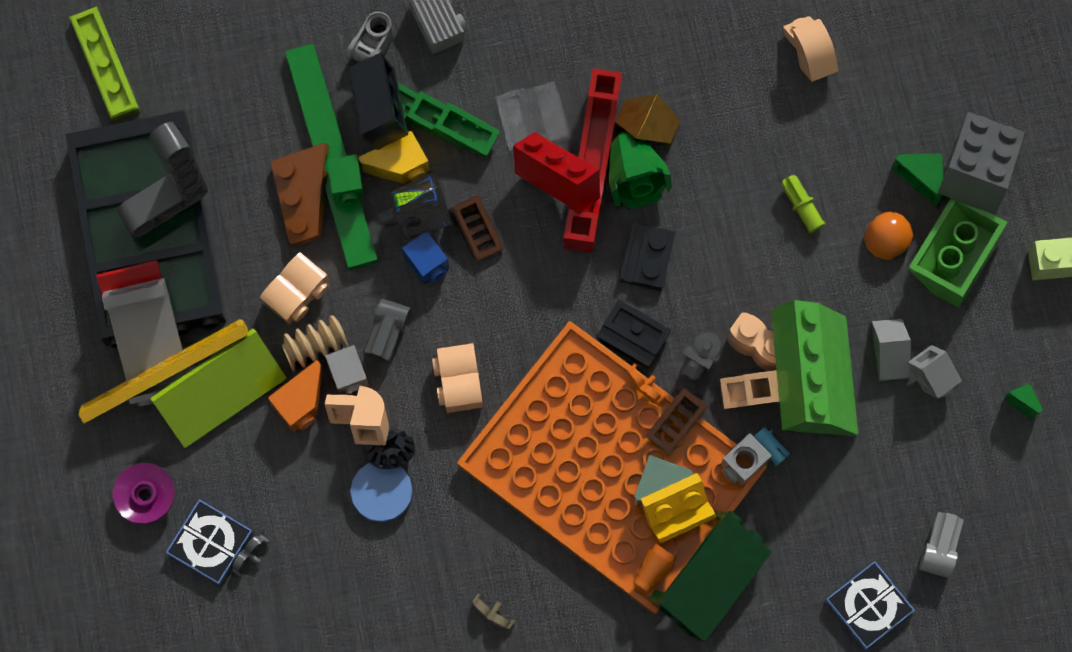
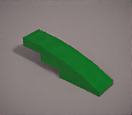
[398,83,500,158]

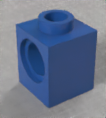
[402,231,449,285]

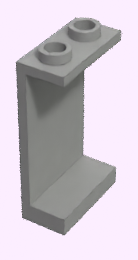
[102,278,188,406]

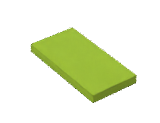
[150,328,287,448]

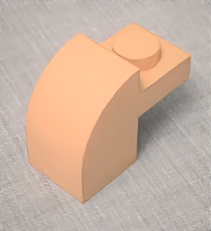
[783,16,839,82]
[720,370,780,409]
[325,386,389,446]

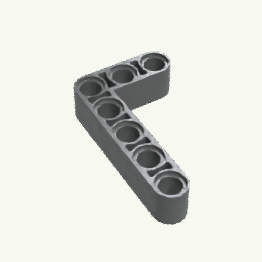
[116,122,208,237]

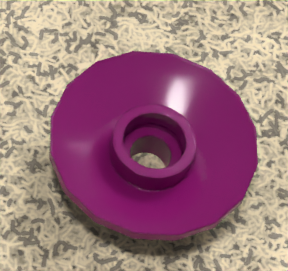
[112,463,175,524]

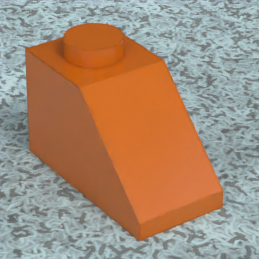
[268,360,323,433]

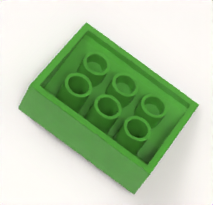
[771,300,858,437]

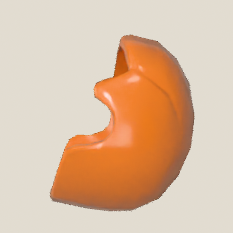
[864,211,914,260]

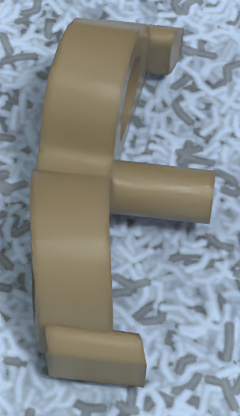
[472,594,516,630]

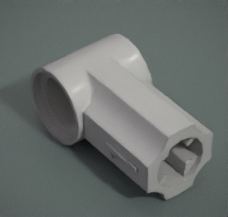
[919,512,964,579]

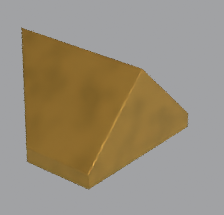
[615,94,681,147]

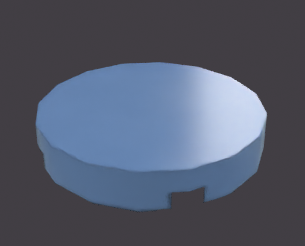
[350,463,413,523]

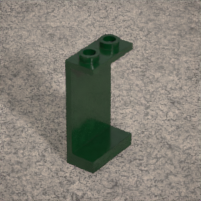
[648,511,772,642]

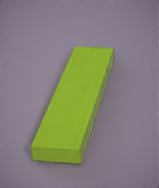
[69,6,140,122]

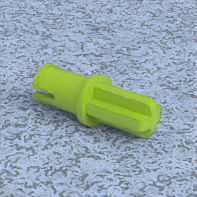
[781,175,826,234]

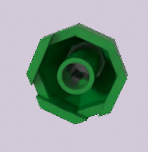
[609,132,672,209]

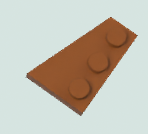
[270,143,329,247]

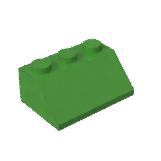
[908,198,1008,309]

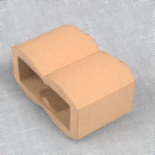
[260,252,329,325]
[727,313,777,371]
[432,343,483,413]

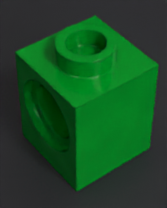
[327,154,364,205]

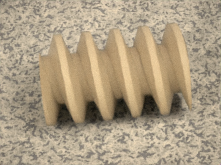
[282,315,349,372]

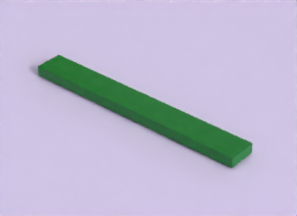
[285,43,378,271]

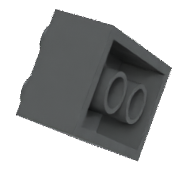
[938,112,1025,215]

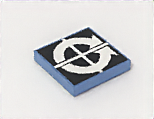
[166,499,253,585]
[825,561,915,650]

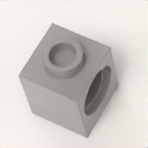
[325,345,369,396]
[908,345,962,399]
[721,434,772,487]

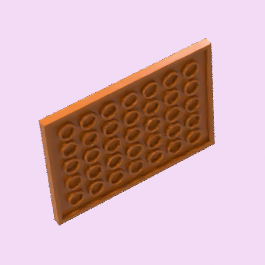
[457,321,767,615]

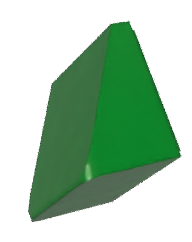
[1003,384,1043,420]

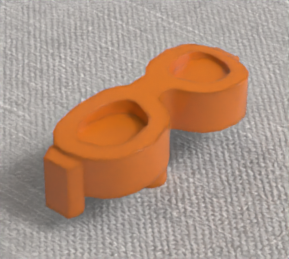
[627,364,666,404]

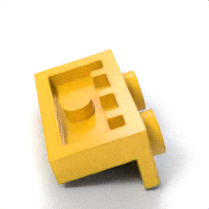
[640,473,716,543]

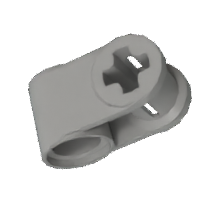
[346,11,394,62]

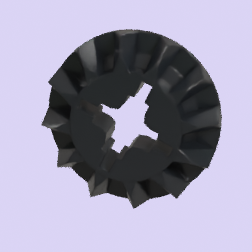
[365,429,415,469]

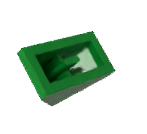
[891,153,944,207]

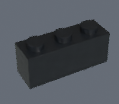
[349,52,408,150]

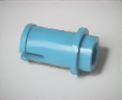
[754,427,791,466]

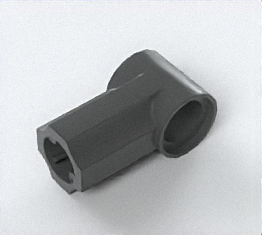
[364,298,411,363]

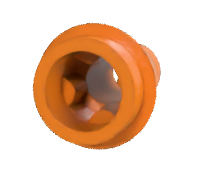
[633,544,676,592]

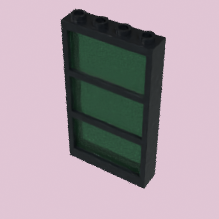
[65,110,226,348]

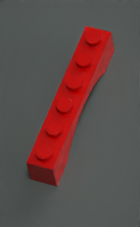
[563,68,622,253]

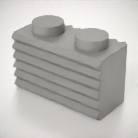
[408,0,467,55]

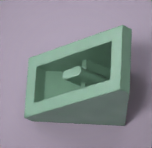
[633,455,693,507]

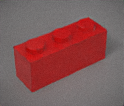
[513,132,600,213]

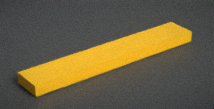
[78,319,248,423]

